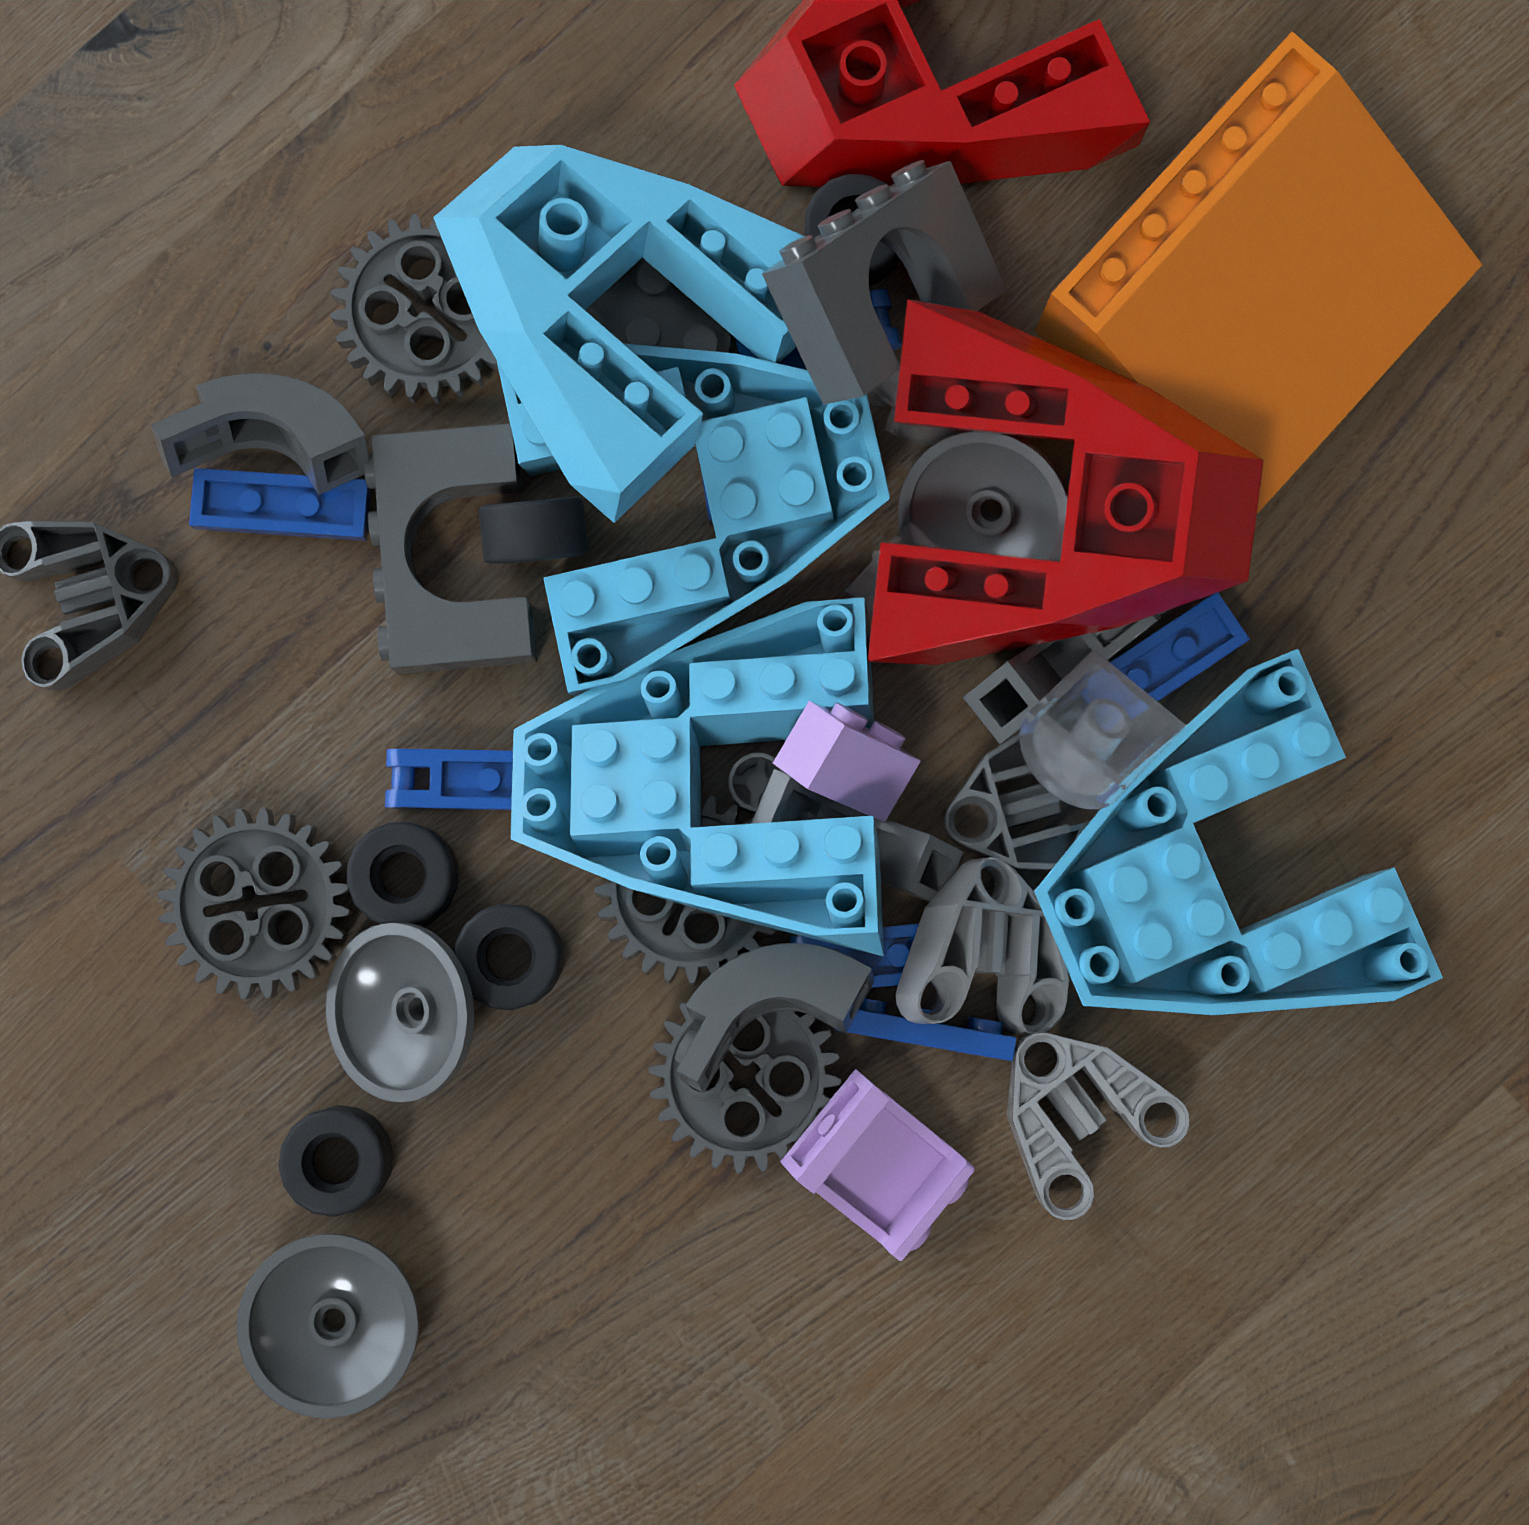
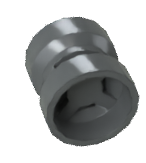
[729,753,785,815]

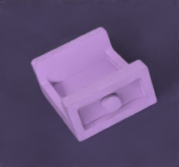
[780,1069,975,1261]

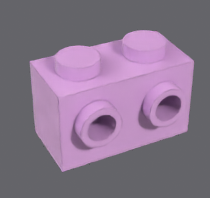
[773,701,921,822]

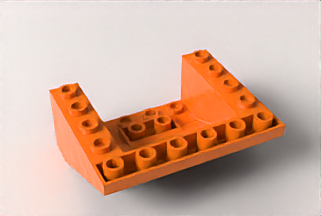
[1034,31,1482,514]

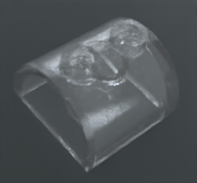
[1020,650,1187,809]

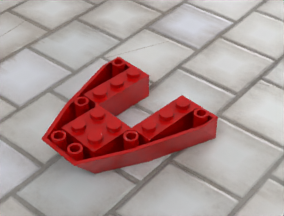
[734,0,1150,187]
[868,299,1264,665]

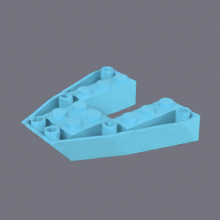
[433,145,805,523]
[497,343,890,697]
[511,597,884,956]
[1034,649,1443,1015]

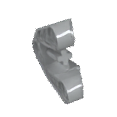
[896,857,1069,1035]
[1007,1032,1189,1220]

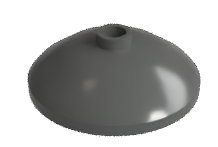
[898,431,1068,561]
[326,923,474,1103]
[237,1233,419,1418]

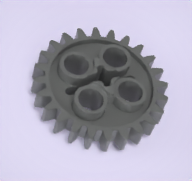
[330,214,499,404]
[595,795,776,986]
[158,808,354,999]
[648,1001,841,1173]

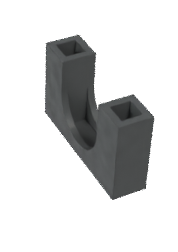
[762,160,1007,404]
[364,423,537,675]

